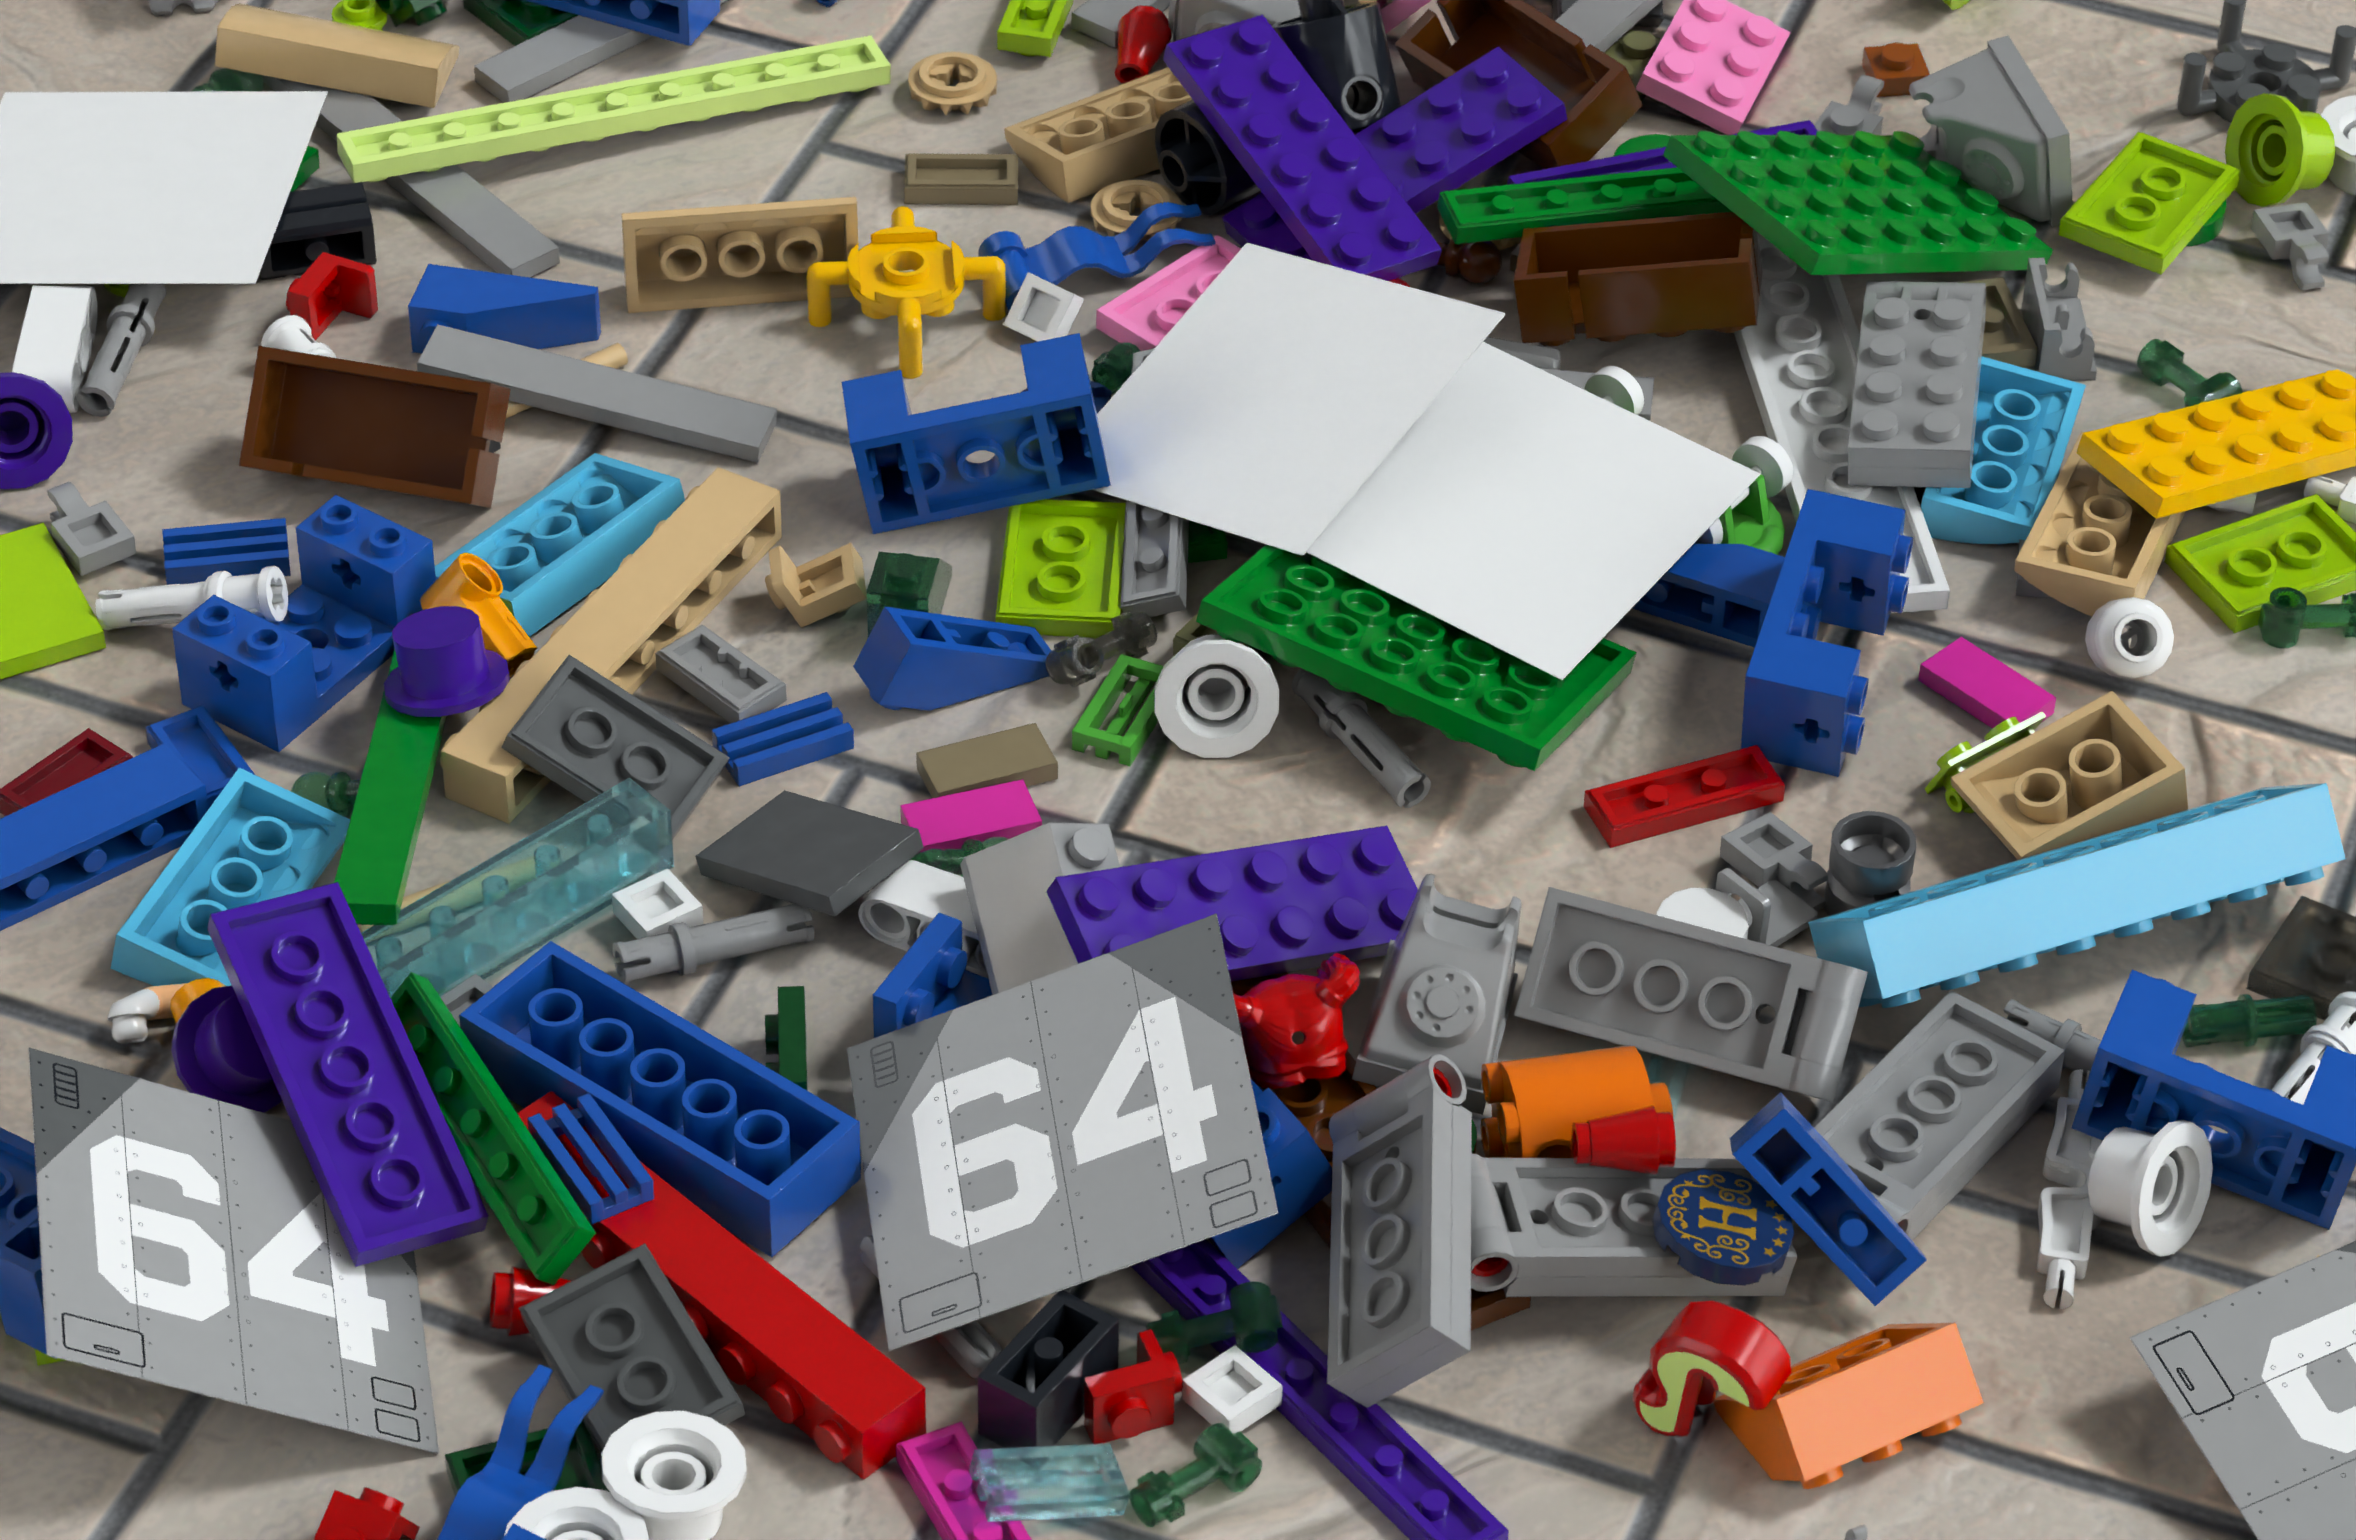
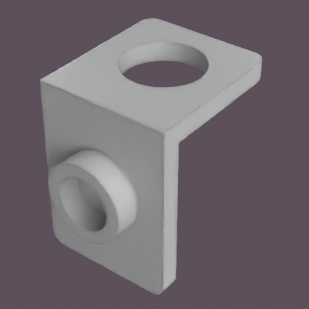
[1715,868,1817,947]

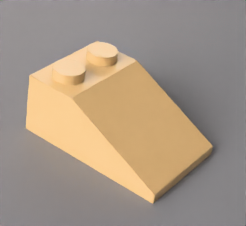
[1951,691,2188,860]

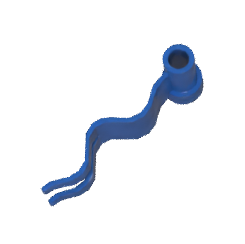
[978,202,1216,311]
[437,1364,604,1540]

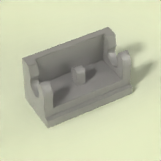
[2021,258,2097,381]

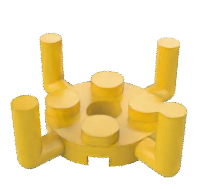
[807,206,1006,379]

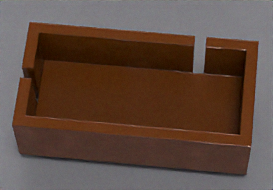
[1395,0,1642,169]
[1514,212,1763,347]
[239,346,511,508]

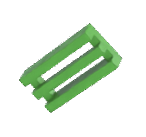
[1072,654,1163,766]

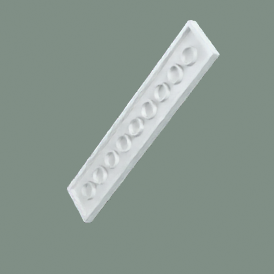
[1734,233,1950,613]

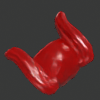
[1233,953,1360,1089]

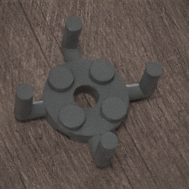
[2177,0,2356,123]

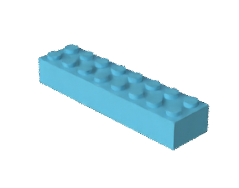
[1808,783,2346,1008]

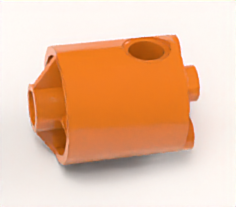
[1480,1046,1673,1158]

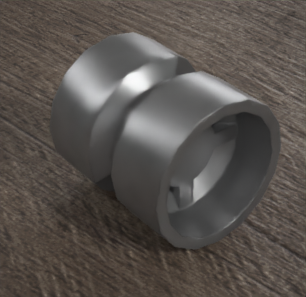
[1824,811,1916,916]

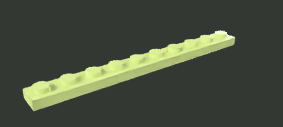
[336,35,891,183]

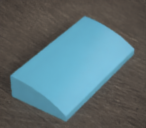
[1920,357,2086,544]
[435,453,685,637]
[110,768,350,986]

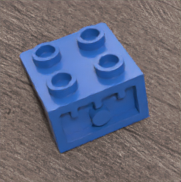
[873,913,992,1038]

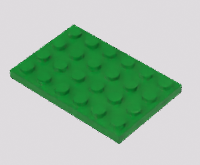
[1663,131,2053,275]
[1196,545,1637,771]

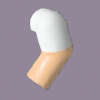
[107,983,186,1044]

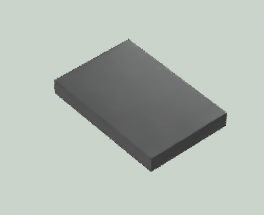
[501,655,730,852]
[695,790,924,916]
[519,1244,745,1454]

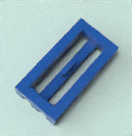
[162,518,291,585]
[712,692,854,786]
[527,1093,654,1224]

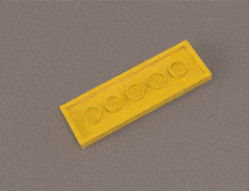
[2076,369,2356,519]

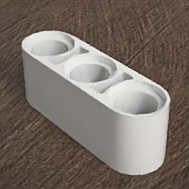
[12,285,98,413]
[858,860,988,978]

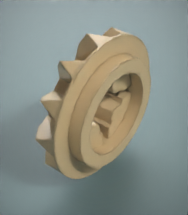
[908,52,997,115]
[1091,180,1182,241]

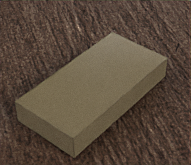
[904,154,1018,205]
[916,723,1058,798]

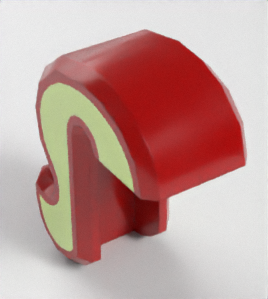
[1633,1300,1792,1437]

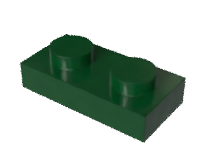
[765,986,808,1091]

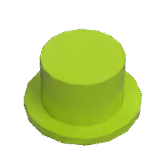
[2225,93,2335,207]

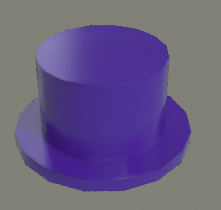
[0,372,73,489]
[384,606,510,717]
[171,985,282,1113]

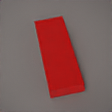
[1583,745,1785,848]

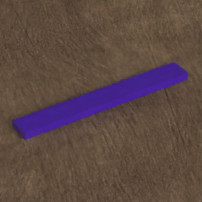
[1131,1239,1509,1540]

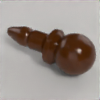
[1437,239,1502,284]

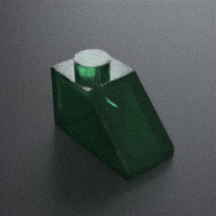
[867,551,952,637]

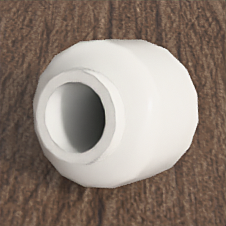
[2085,597,2174,679]

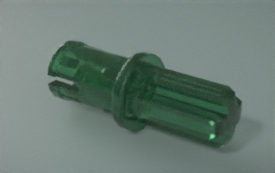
[2182,994,2317,1048]

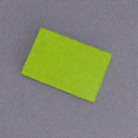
[2058,132,2240,275]
[2164,494,2356,633]
[996,499,1126,639]
[0,523,106,680]

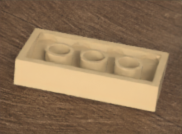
[215,3,459,108]
[1004,67,1192,203]
[622,197,858,313]
[2014,431,2186,616]

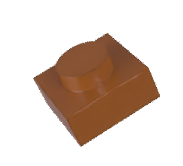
[1862,43,1930,97]

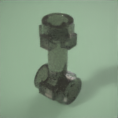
[1046,611,1157,688]

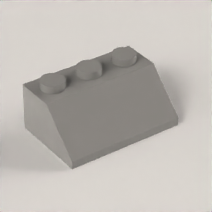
[960,823,1120,995]

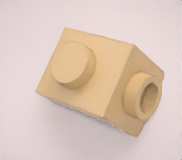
[765,543,867,628]

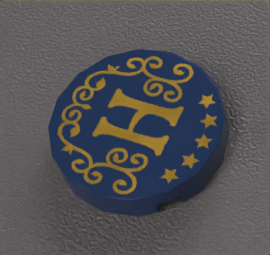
[1652,1169,1794,1286]

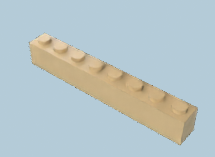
[440,467,782,824]

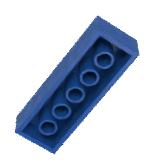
[459,941,861,1257]

